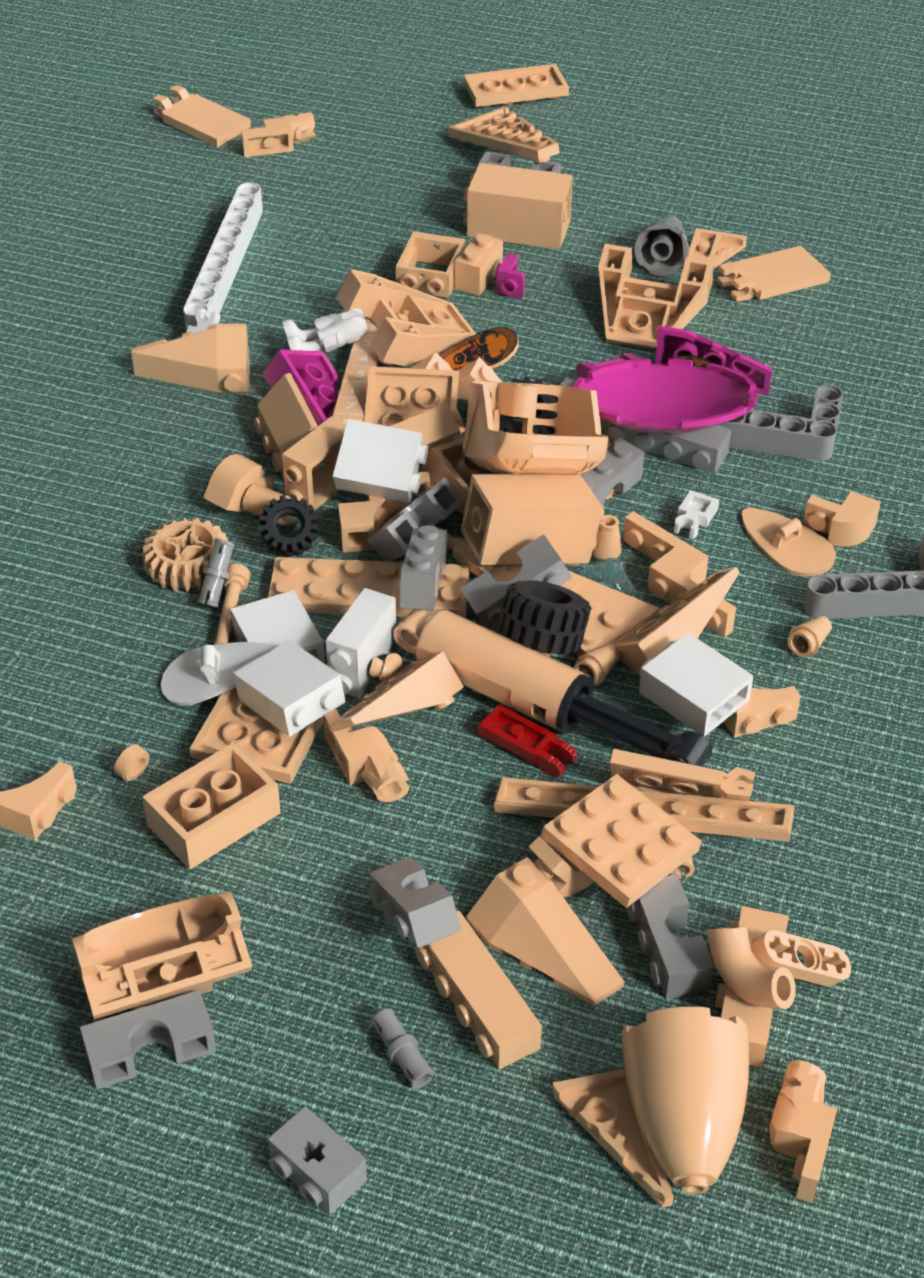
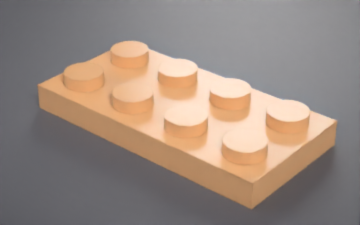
[464,64,569,108]

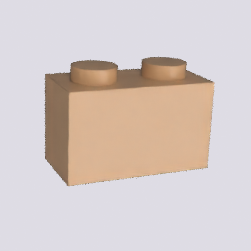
[455,234,503,296]

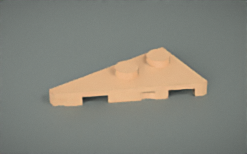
[552,1069,674,1208]

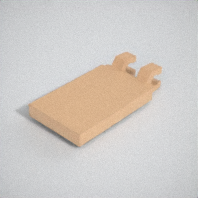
[153,85,251,148]
[716,246,831,302]
[610,749,755,801]

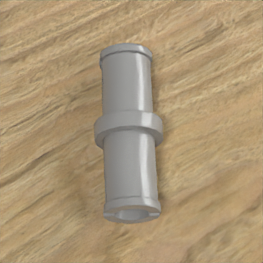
[197,538,235,608]
[370,1008,435,1089]

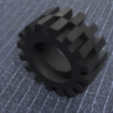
[260,495,318,557]

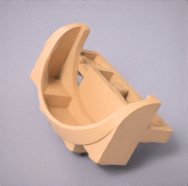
[71,891,252,1020]

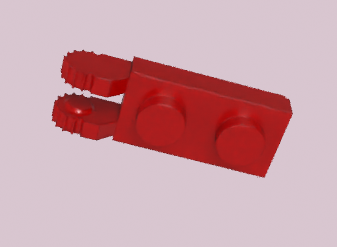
[477,704,578,778]

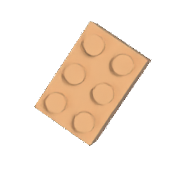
[142,742,281,869]

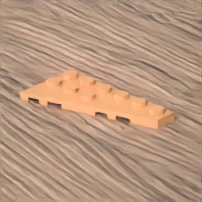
[447,106,559,163]
[452,539,660,657]

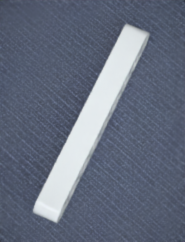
[183,183,263,332]

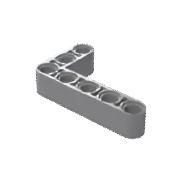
[719,385,843,461]
[803,532,924,619]

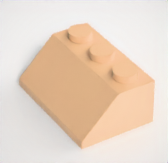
[254,373,320,479]

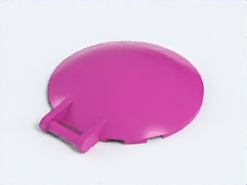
[573,353,758,434]

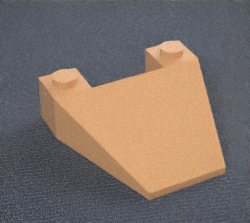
[598,244,714,350]
[336,269,476,366]

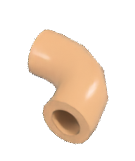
[707,927,796,1009]

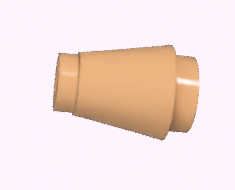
[592,515,622,564]
[788,616,832,657]
[574,644,621,685]

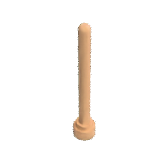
[214,564,250,645]

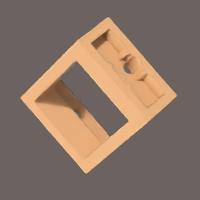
[396,231,466,298]
[389,402,465,456]
[282,417,346,511]

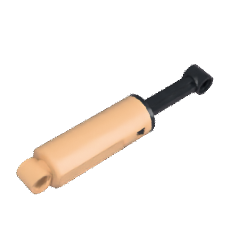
[393,609,712,767]

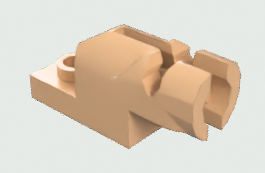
[241,112,316,157]
[323,709,409,802]
[769,1060,837,1203]

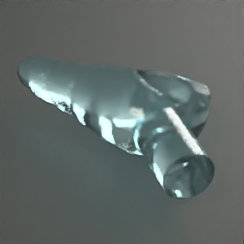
[582,557,636,595]

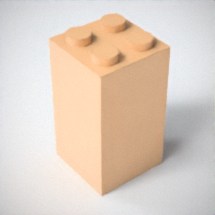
[463,163,573,249]
[461,474,604,565]

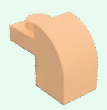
[203,454,275,512]
[803,491,881,547]
[529,836,594,897]

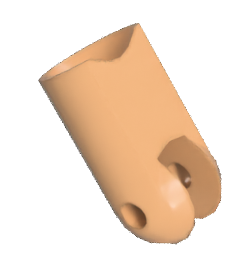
[243,484,297,526]

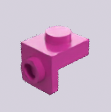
[495,253,525,299]

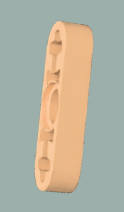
[751,930,851,987]

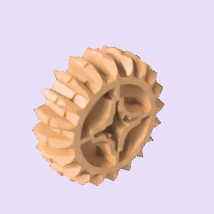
[142,517,228,592]

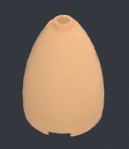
[621,1007,749,1194]

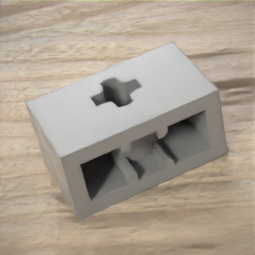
[268,1106,367,1215]

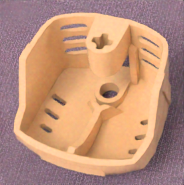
[463,381,608,475]

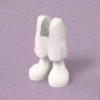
[282,308,368,353]

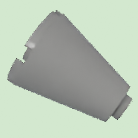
[634,215,689,276]

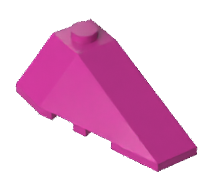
[655,325,773,395]
[263,350,340,426]

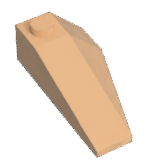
[330,651,464,731]

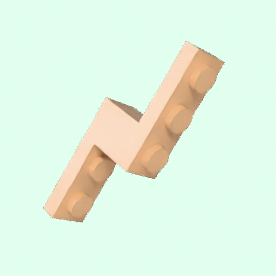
[623,511,736,638]

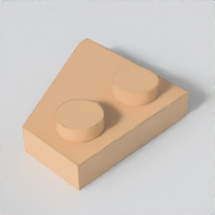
[688,228,747,269]

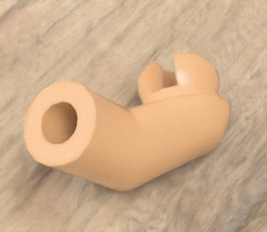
[369,653,402,680]

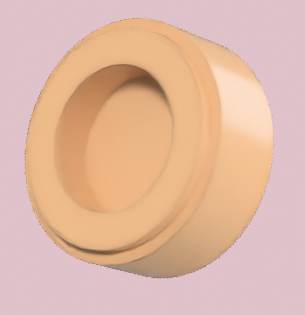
[114,744,149,781]

